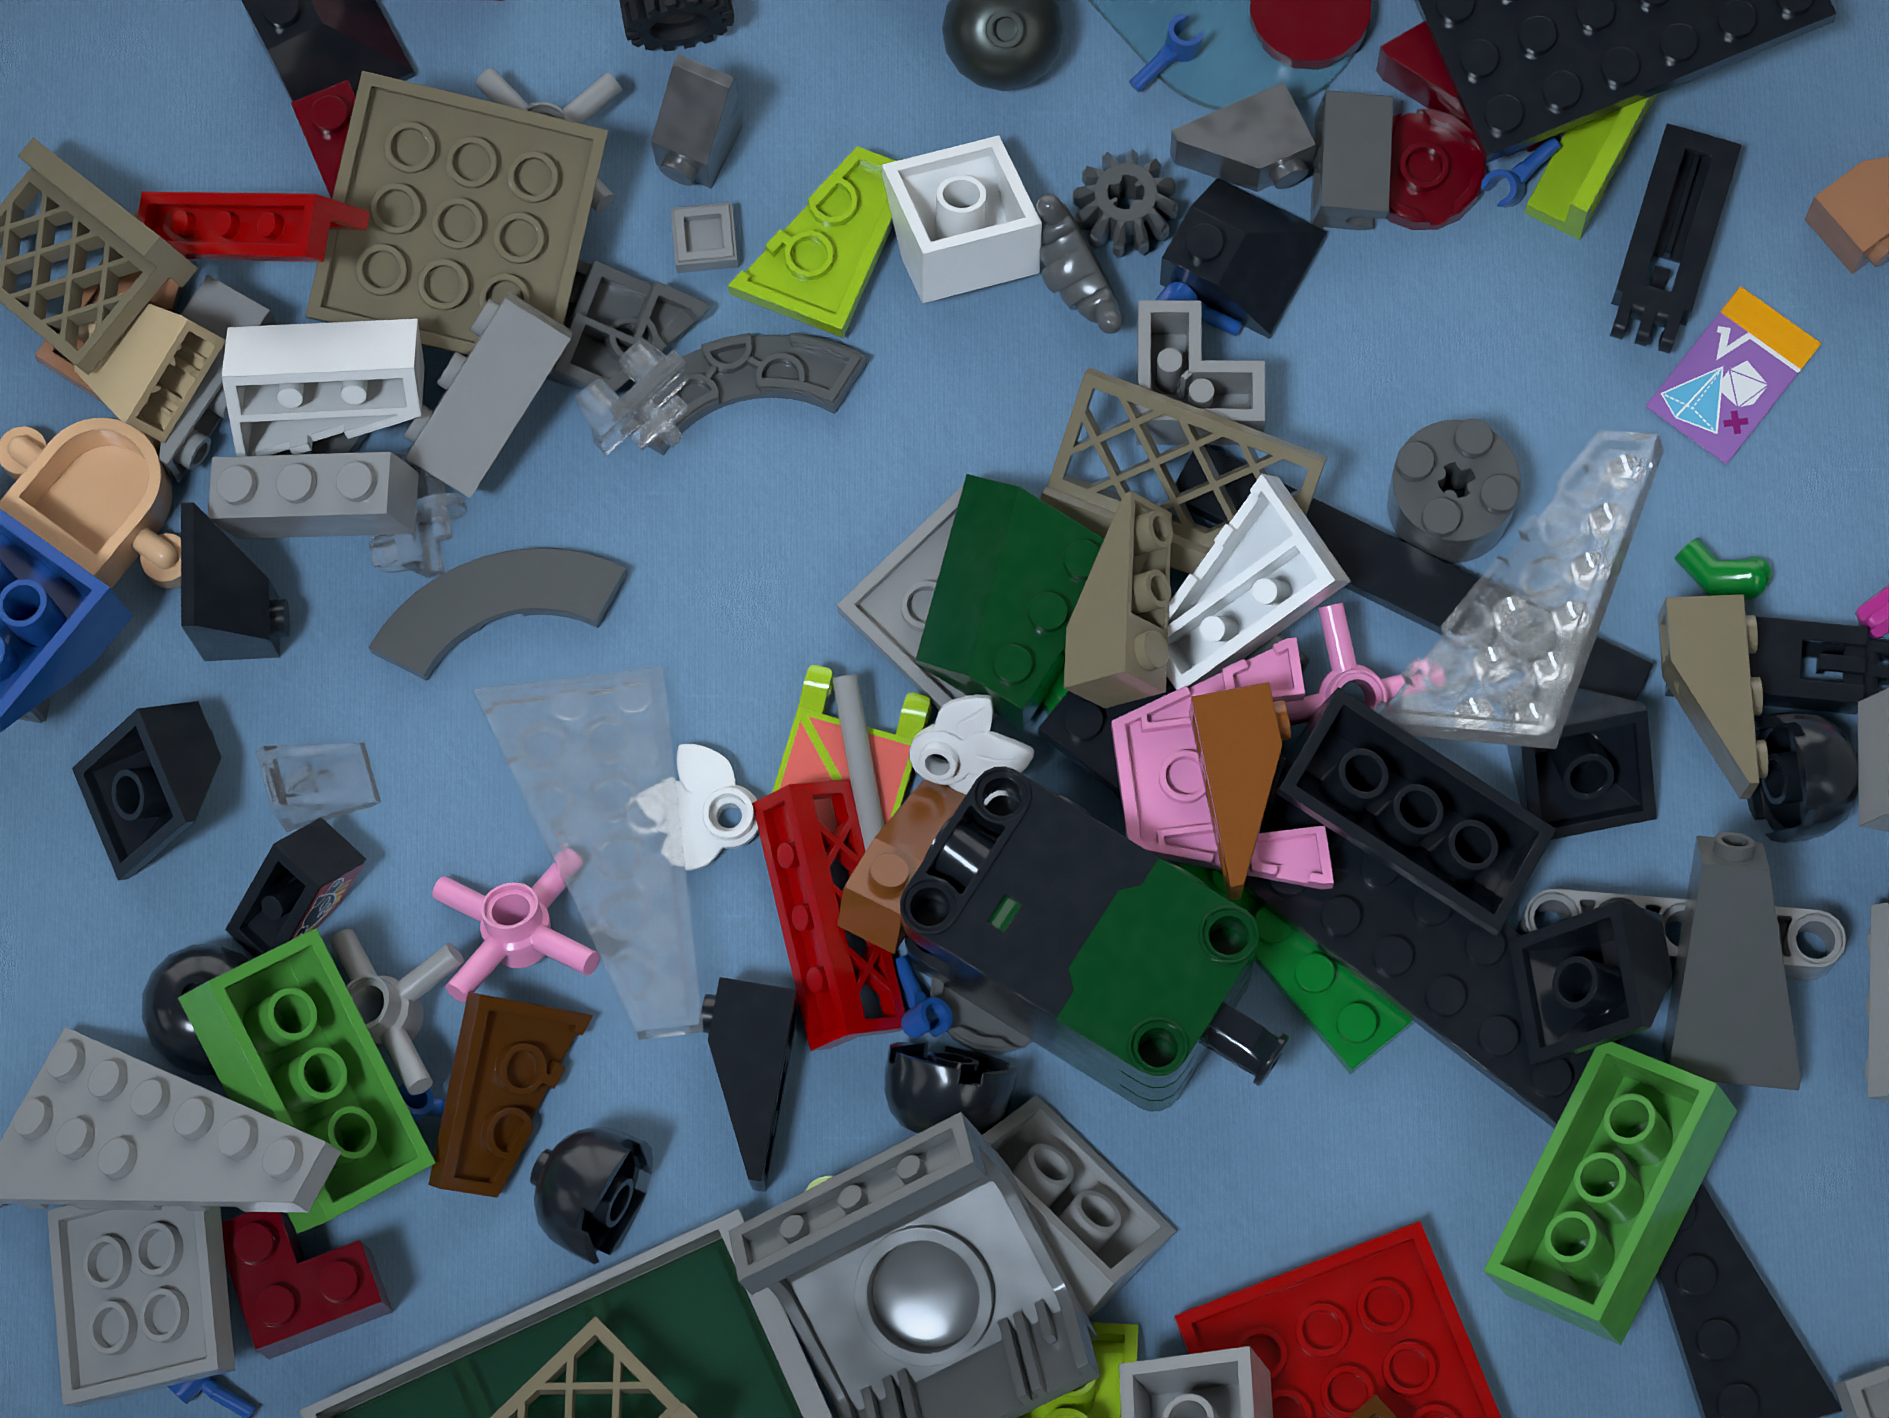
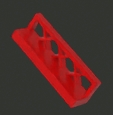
[137,191,370,262]
[752,780,905,1051]

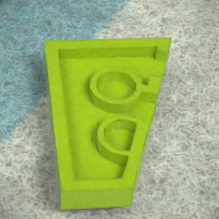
[728,146,896,338]

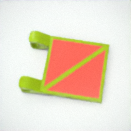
[772,665,932,833]

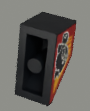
[225,817,367,958]

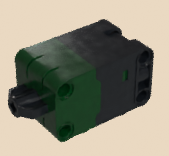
[900,766,1289,1112]

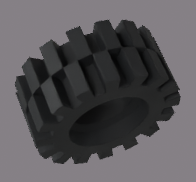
[619,0,735,51]

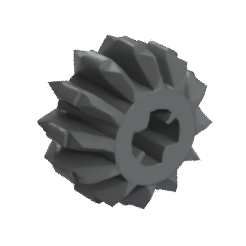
[1073,149,1178,258]

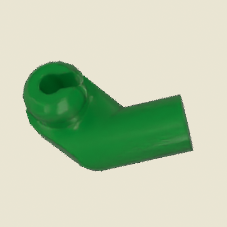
[1674,538,1773,600]

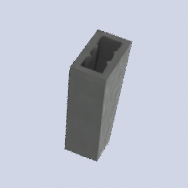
[1662,832,1801,1091]

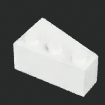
[221,319,425,457]
[1166,474,1351,690]

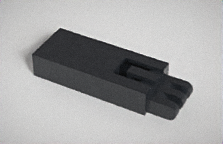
[1610,123,1742,354]
[1665,616,1889,715]

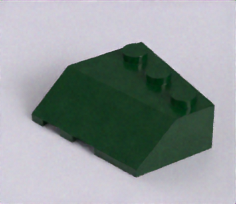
[915,474,1104,730]

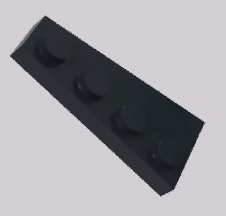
[1656,1183,1842,1418]

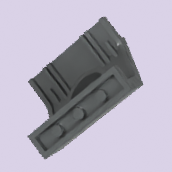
[728,1112,1101,1418]

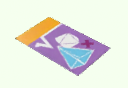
[1645,286,1822,465]

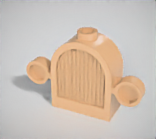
[0,418,181,589]

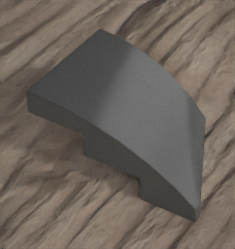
[546,259,709,396]

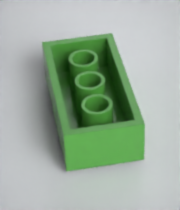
[178,928,435,1234]
[1483,1042,1737,1346]

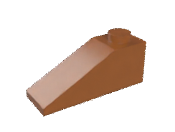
[1189,682,1291,901]
[837,779,966,954]

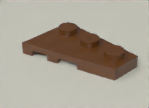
[428,991,593,1198]

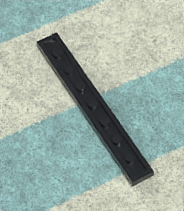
[1175,445,1653,701]

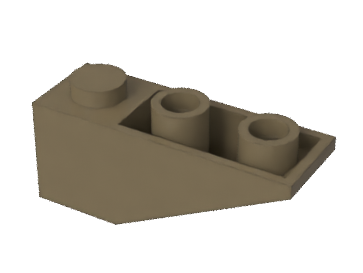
[1064,491,1173,708]
[1657,595,1768,799]

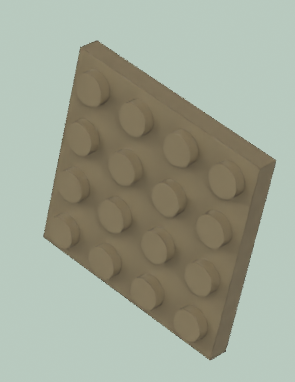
[305,71,608,376]

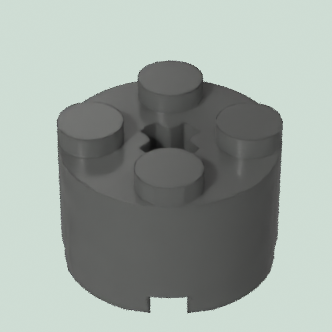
[1387,418,1521,564]

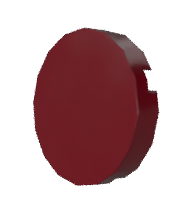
[1249,0,1372,70]
[1386,109,1485,230]

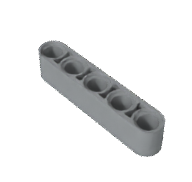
[1518,889,1846,981]

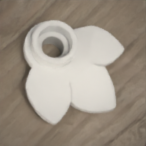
[909,694,1034,806]
[635,744,758,871]

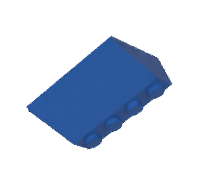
[0,509,133,733]

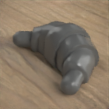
[1037,193,1123,334]

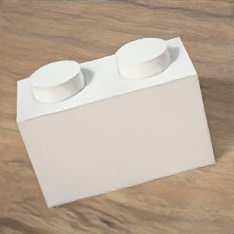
[882,135,1042,304]

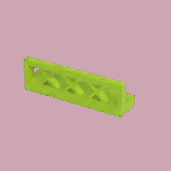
[1524,94,1658,240]

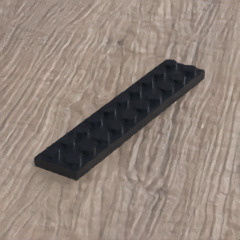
[1038,675,1625,1129]

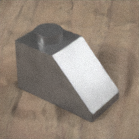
[651,54,743,189]
[1170,82,1316,192]

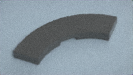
[609,333,867,455]
[369,548,628,681]

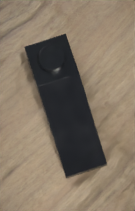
[699,977,800,1192]

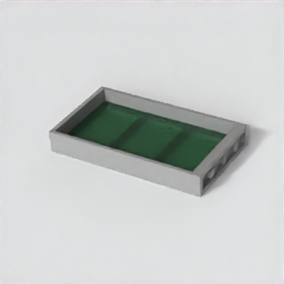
[299,1209,833,1418]

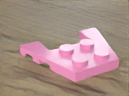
[1111,637,1334,889]

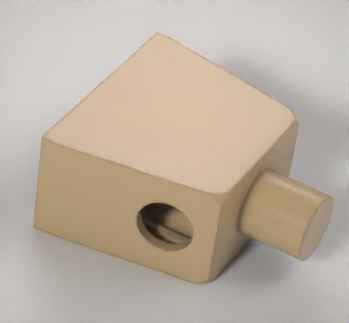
[74,293,226,443]

